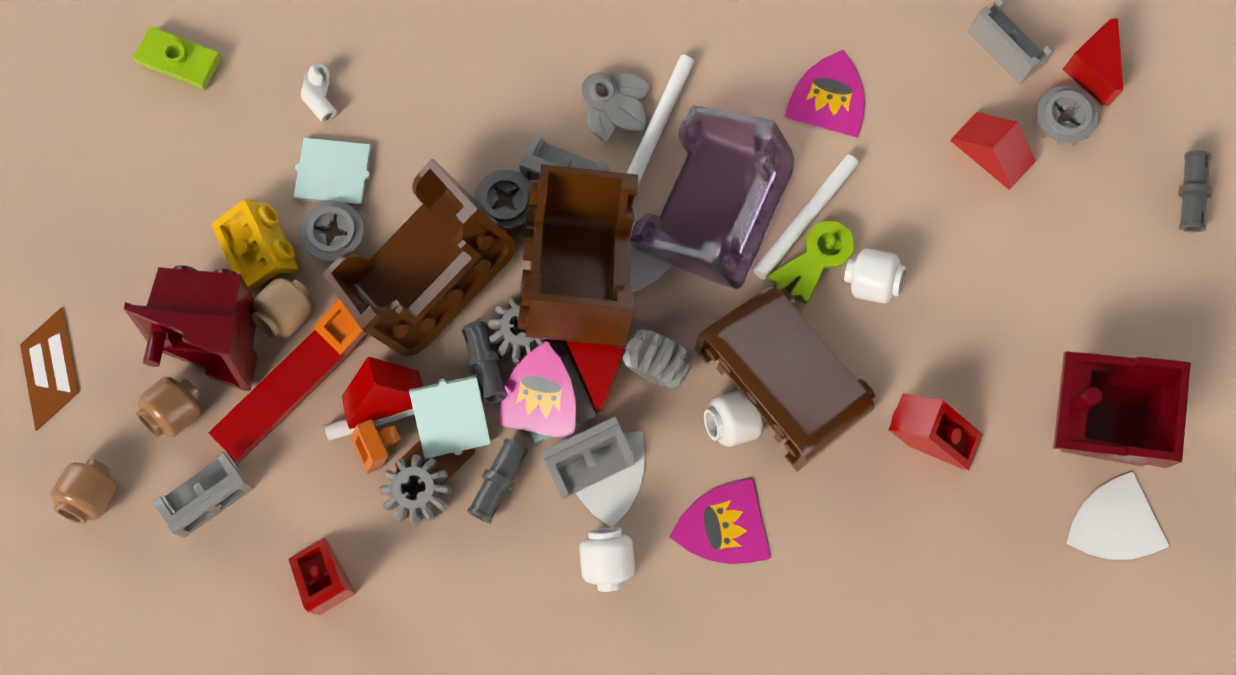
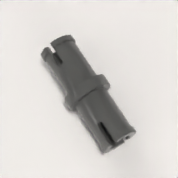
[1178,150,1212,232]
[461,321,508,404]
[467,438,529,524]

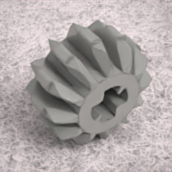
[488,297,552,364]
[622,329,693,389]
[380,454,452,526]

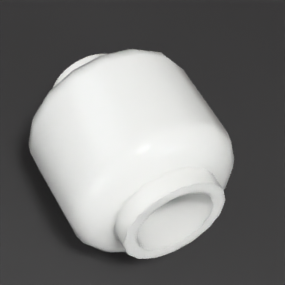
[844,248,906,304]
[704,390,766,447]
[579,528,636,592]

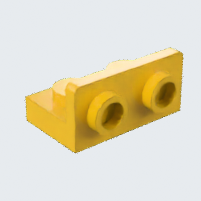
[211,199,299,292]

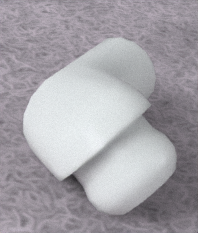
[301,64,337,123]

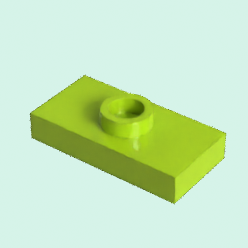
[133,26,222,90]

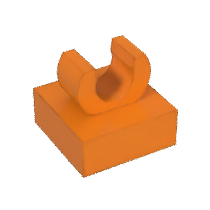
[313,298,366,355]
[350,419,401,474]

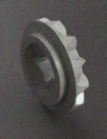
[1035,86,1098,146]
[474,170,534,231]
[300,201,364,263]

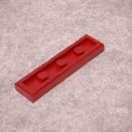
[208,330,357,463]

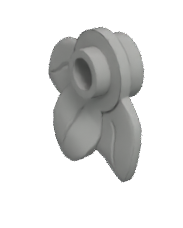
[581,73,650,141]

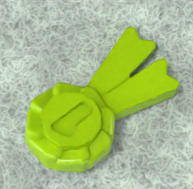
[768,221,854,304]

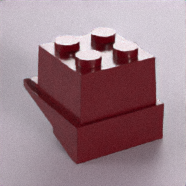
[124,265,257,391]
[1053,351,1191,468]

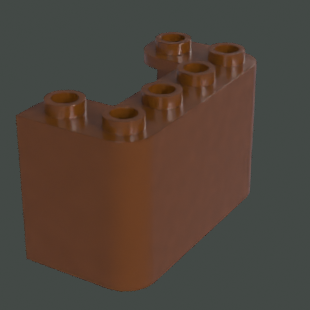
[518,164,638,346]

